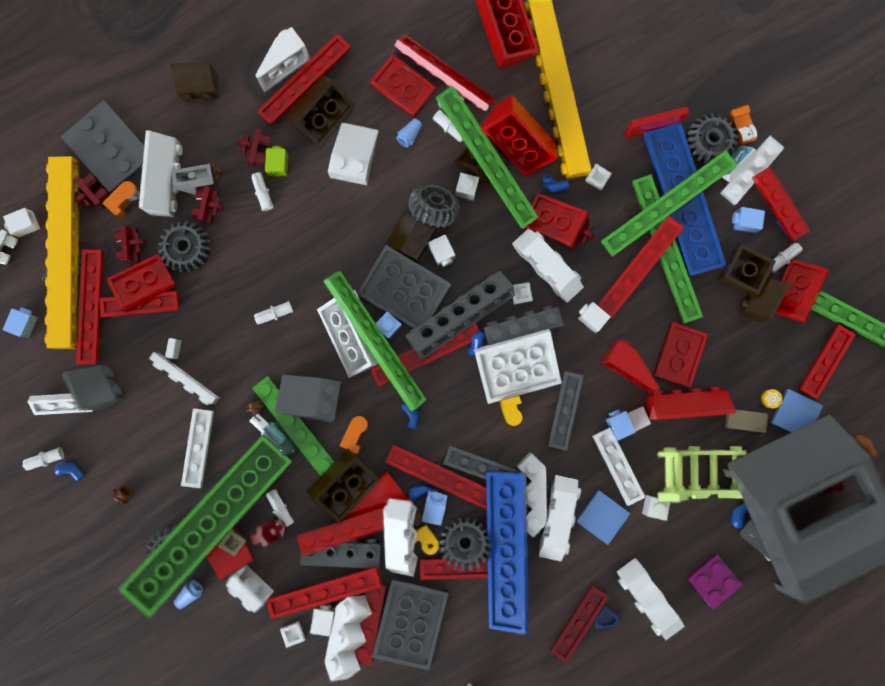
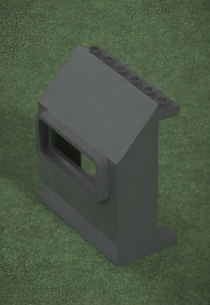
[722,414,885,604]

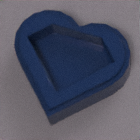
[593,604,619,629]

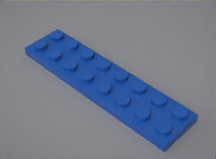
[644,122,726,277]
[486,471,528,634]

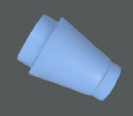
[396,119,422,147]
[174,580,203,609]

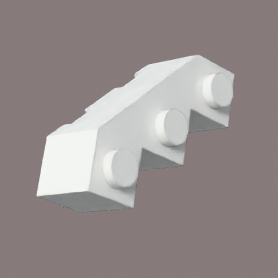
[512,228,584,302]
[517,452,547,537]
[539,475,581,562]
[384,499,418,576]
[617,558,685,640]
[325,596,372,681]

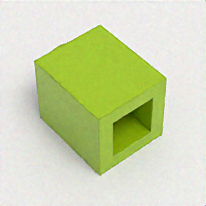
[265,146,288,176]

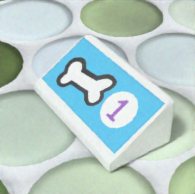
[722,145,756,182]

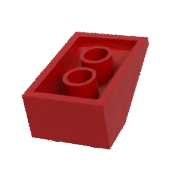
[600,340,660,392]

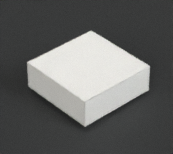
[585,164,612,190]
[512,282,533,305]
[165,338,181,359]
[627,407,651,431]
[280,621,306,648]

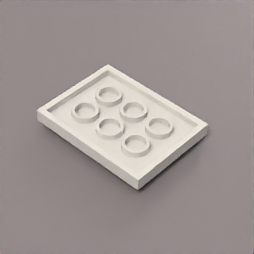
[474,329,561,404]

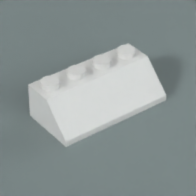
[139,130,182,217]
[317,290,379,378]

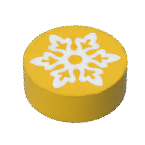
[761,389,782,408]

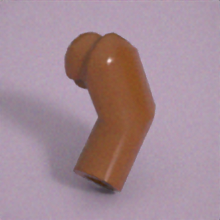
[852,435,877,458]

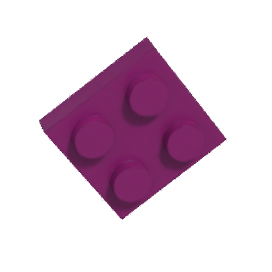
[686,553,742,610]

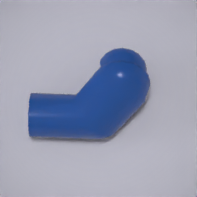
[541,174,569,192]
[468,331,485,356]
[401,402,420,429]
[54,462,85,481]
[408,484,437,501]
[731,502,749,528]

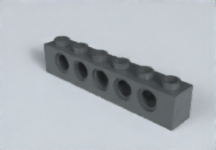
[406,271,515,360]

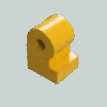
[500,396,522,426]
[415,523,439,555]

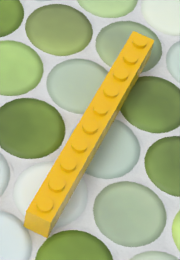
[523,0,591,180]
[45,157,79,349]

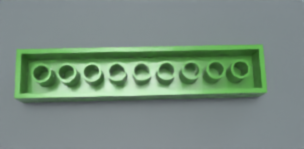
[119,435,292,617]

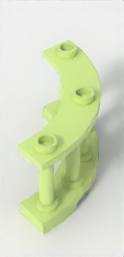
[658,446,747,502]

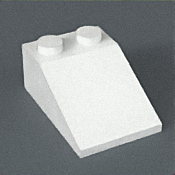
[255,27,310,92]
[328,123,379,185]
[226,565,274,612]

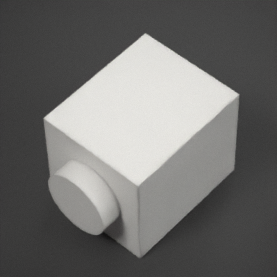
[455,173,479,201]
[3,208,40,237]
[428,235,455,267]
[578,302,611,333]
[642,495,670,521]
[310,603,336,636]

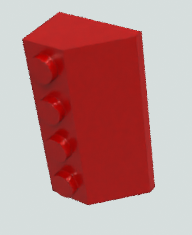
[476,0,539,69]
[481,95,558,176]
[645,387,736,420]

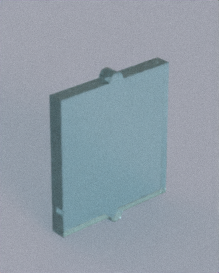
[263,421,298,456]

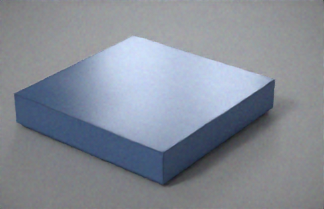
[770,389,823,433]
[576,490,630,545]

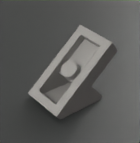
[171,164,214,195]

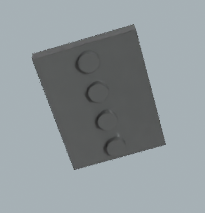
[61,100,145,194]
[357,245,452,328]
[372,578,449,670]

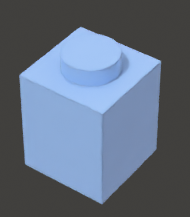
[732,207,765,233]
[3,307,38,338]
[376,312,402,340]
[605,409,636,440]
[422,491,447,526]

